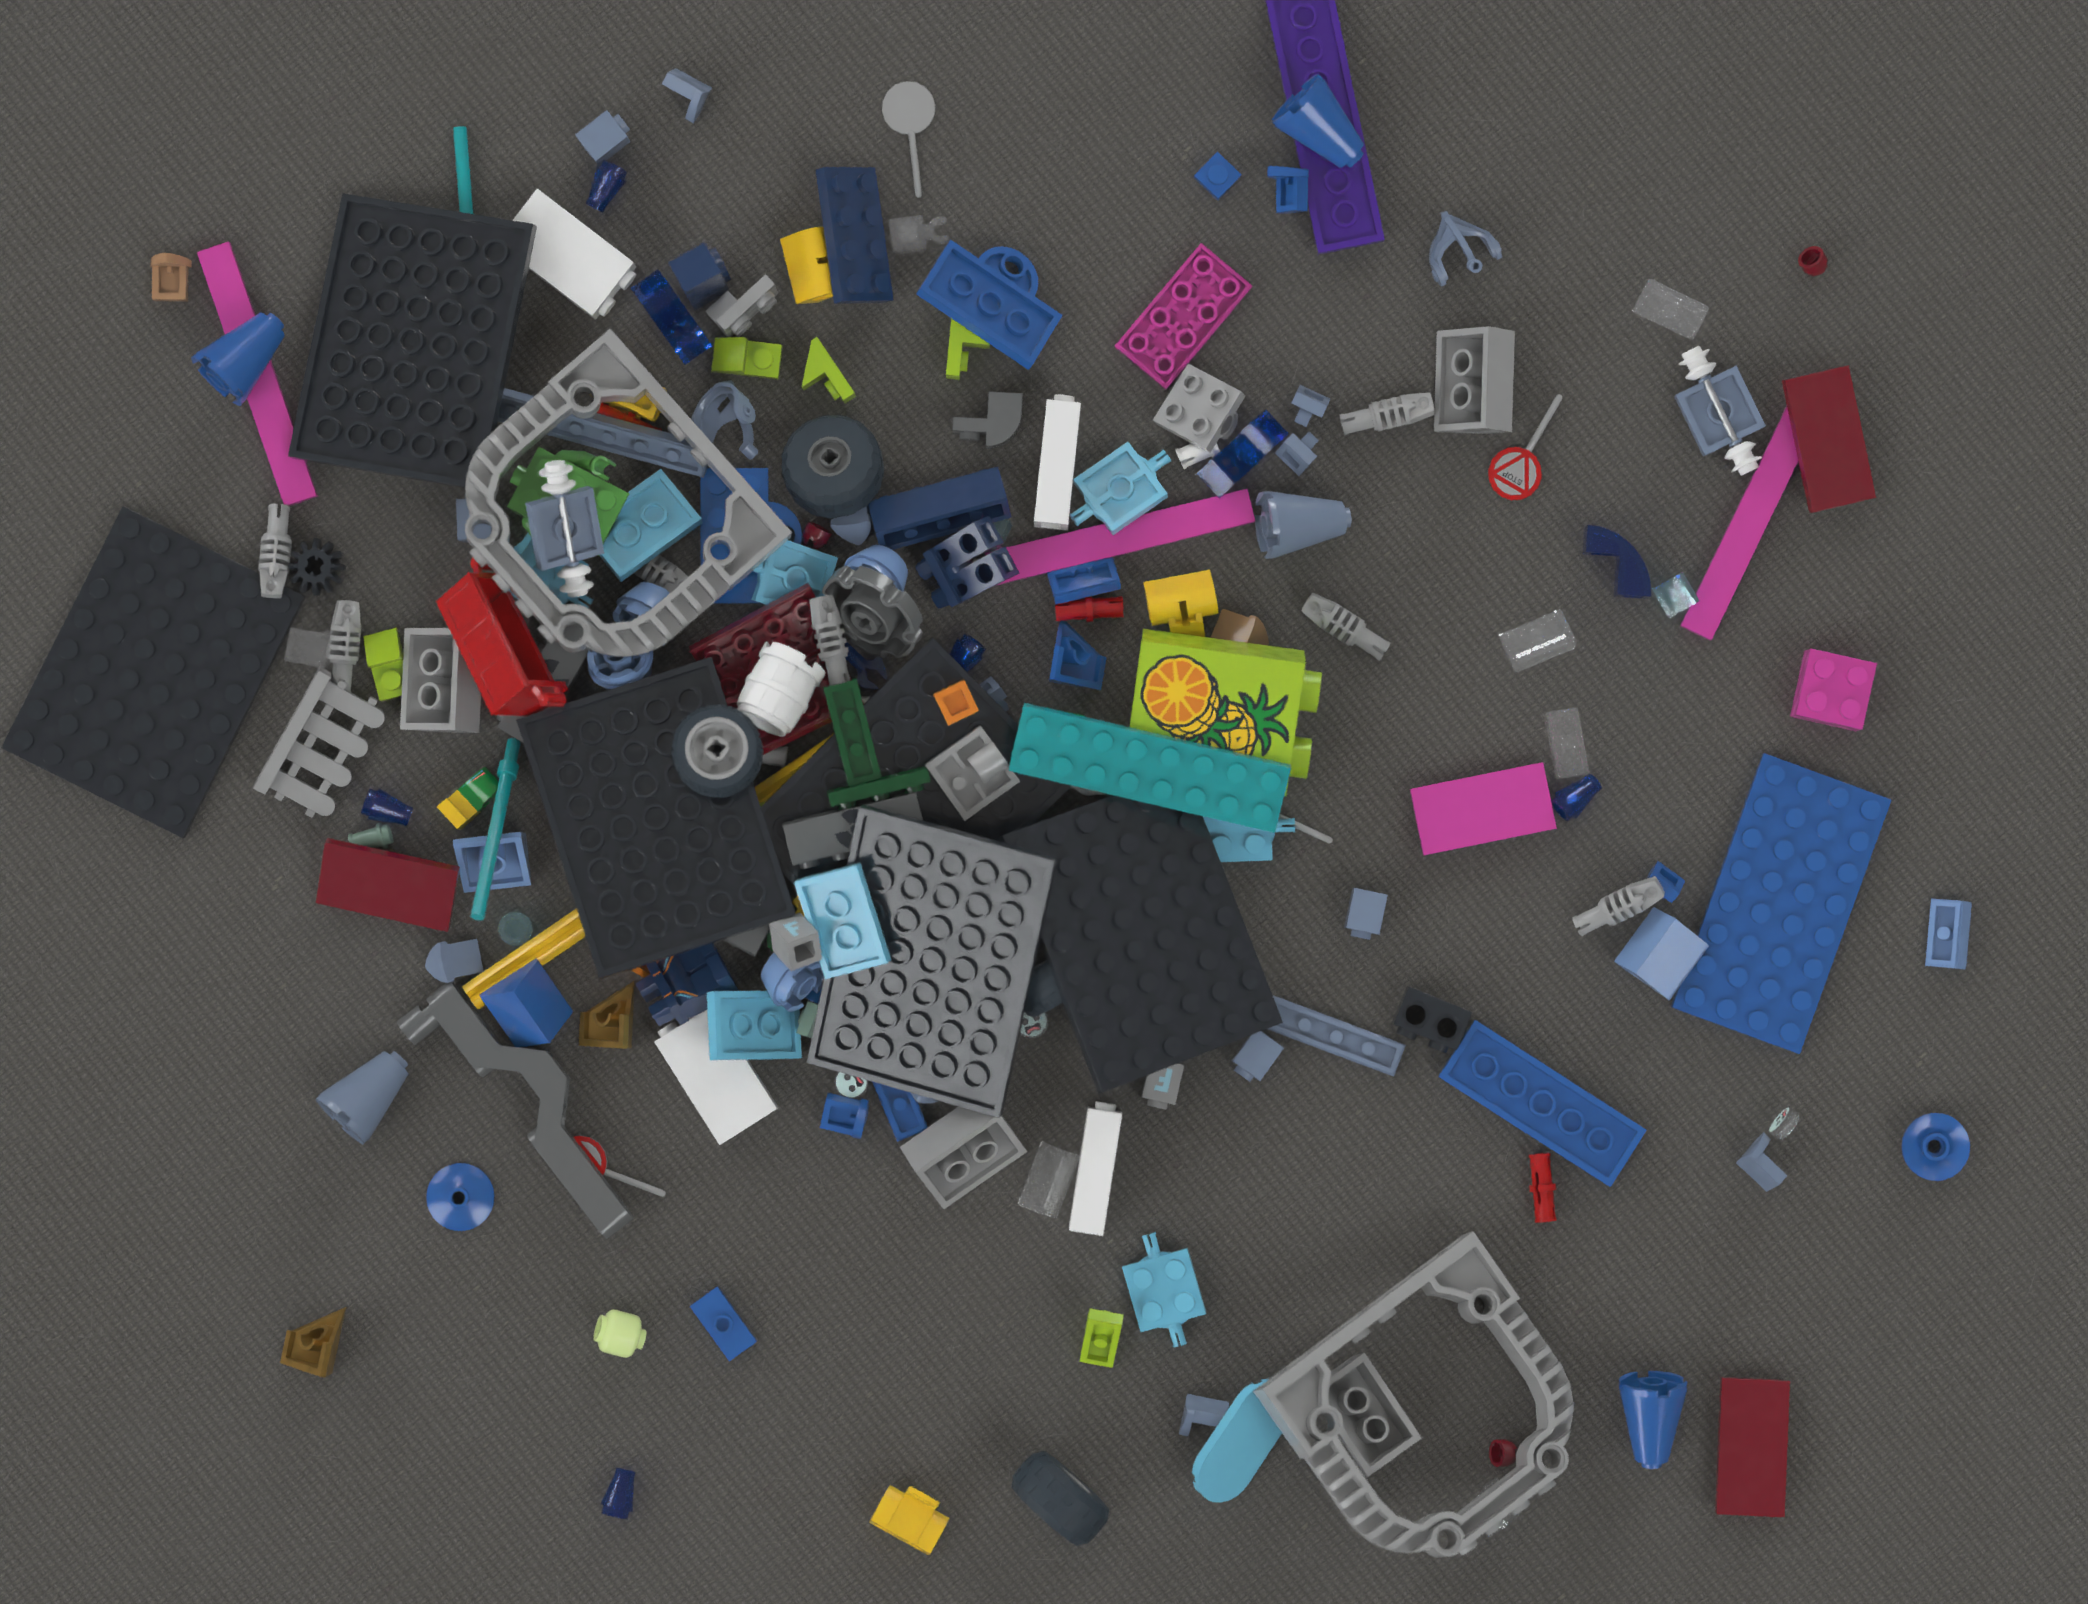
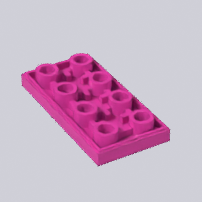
[1115,243,1253,390]
[1410,762,1557,856]

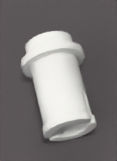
[1175,443,1220,469]

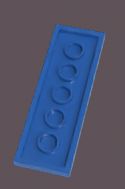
[1438,1020,1647,1187]

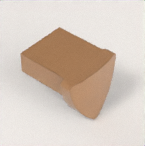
[150,253,192,301]
[1210,609,1269,646]

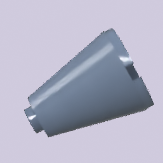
[1255,491,1352,559]
[315,1051,409,1145]

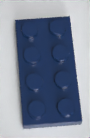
[816,167,894,304]

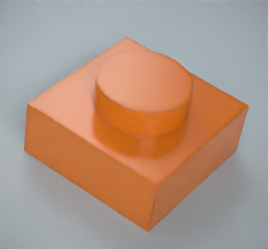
[933,679,979,726]

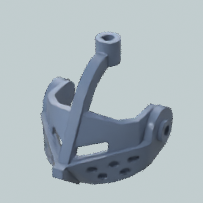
[1429,211,1502,287]
[691,380,758,460]

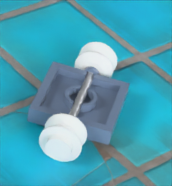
[1674,346,1766,476]
[525,460,604,597]

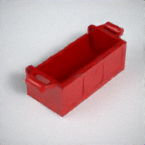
[436,558,568,716]

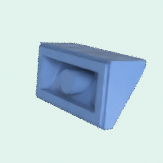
[1925,898,1972,969]

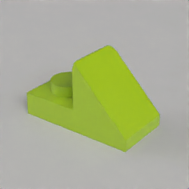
[946,318,990,380]
[711,337,783,380]
[802,337,856,404]
[364,628,404,702]
[1079,1308,1123,1368]

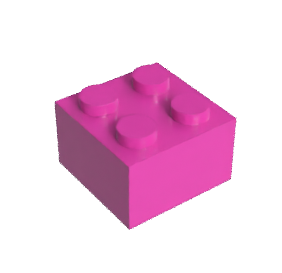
[1790,648,1877,731]

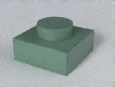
[796,1001,819,1039]

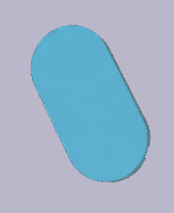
[1192,1378,1282,1503]

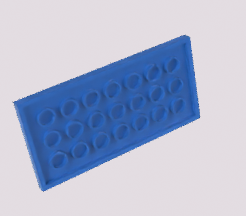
[1671,753,1891,1054]

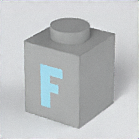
[769,912,822,971]
[1141,1063,1184,1110]

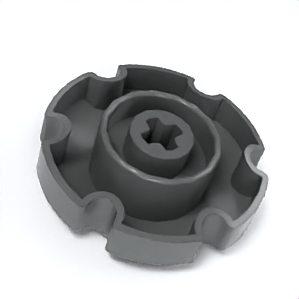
[822,566,923,658]

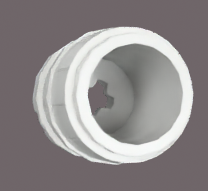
[737,641,825,737]

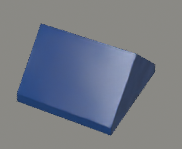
[479,958,573,1048]

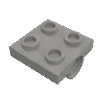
[705,274,778,337]
[1153,364,1245,453]
[925,725,1020,821]

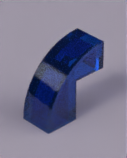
[631,269,712,365]
[1197,410,1289,499]
[1582,525,1651,599]

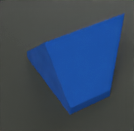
[1049,621,1107,690]

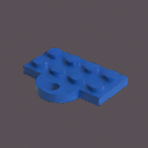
[916,239,1062,370]
[700,468,802,604]

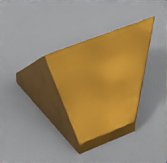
[579,980,635,1049]
[280,1307,346,1377]

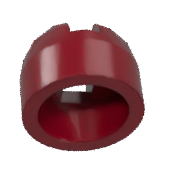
[1798,246,1828,276]
[802,521,832,550]
[1489,1439,1517,1467]

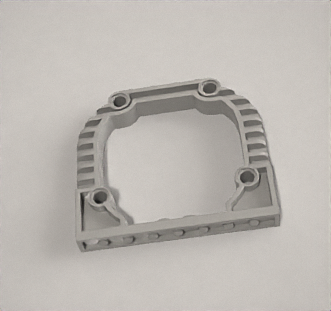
[465,329,792,657]
[1253,1231,1574,1557]

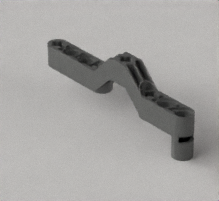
[397,982,634,1239]

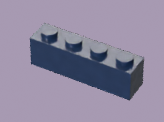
[668,242,732,310]
[868,467,1012,550]

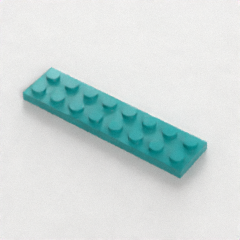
[1008,703,1291,833]

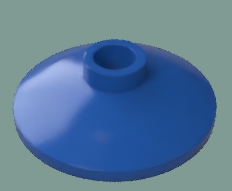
[1902,1113,1970,1181]
[426,1163,495,1231]

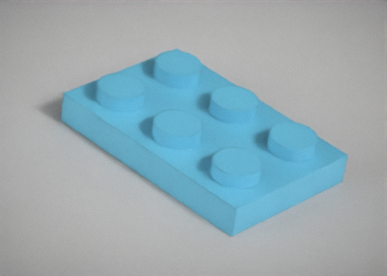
[599,469,702,582]
[794,863,891,979]
[707,991,802,1061]

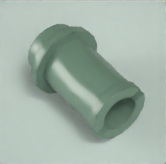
[348,822,394,849]

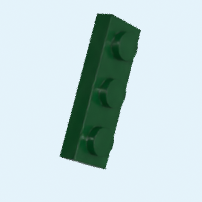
[823,679,882,787]
[826,766,931,810]

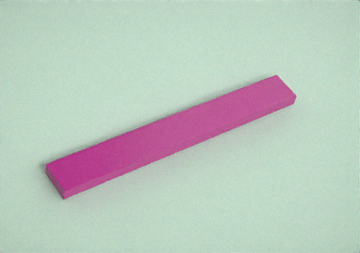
[197,241,318,506]
[1680,406,1798,641]
[985,489,1255,586]

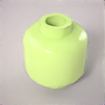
[594,1310,646,1358]

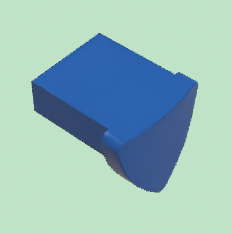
[1267,166,1309,214]
[820,1093,869,1139]

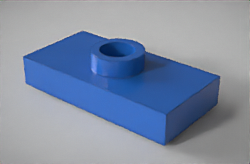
[1047,557,1121,605]
[690,1286,757,1362]

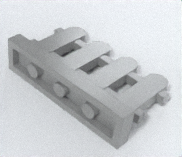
[253,667,384,818]

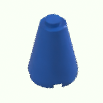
[1272,74,1364,168]
[191,312,285,406]
[1619,1371,1688,1469]

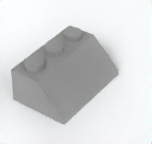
[1434,326,1515,434]
[400,628,481,733]
[900,1106,1027,1209]
[1328,1353,1422,1477]

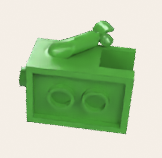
[507,447,629,557]

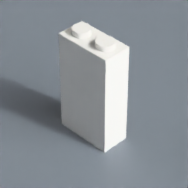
[513,189,636,320]
[1034,395,1081,531]
[654,1010,779,1145]
[1069,1101,1122,1236]

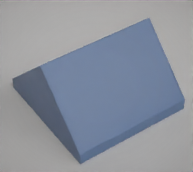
[453,832,531,893]
[1614,907,1709,1000]

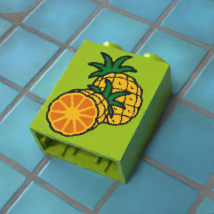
[1129,629,1322,796]

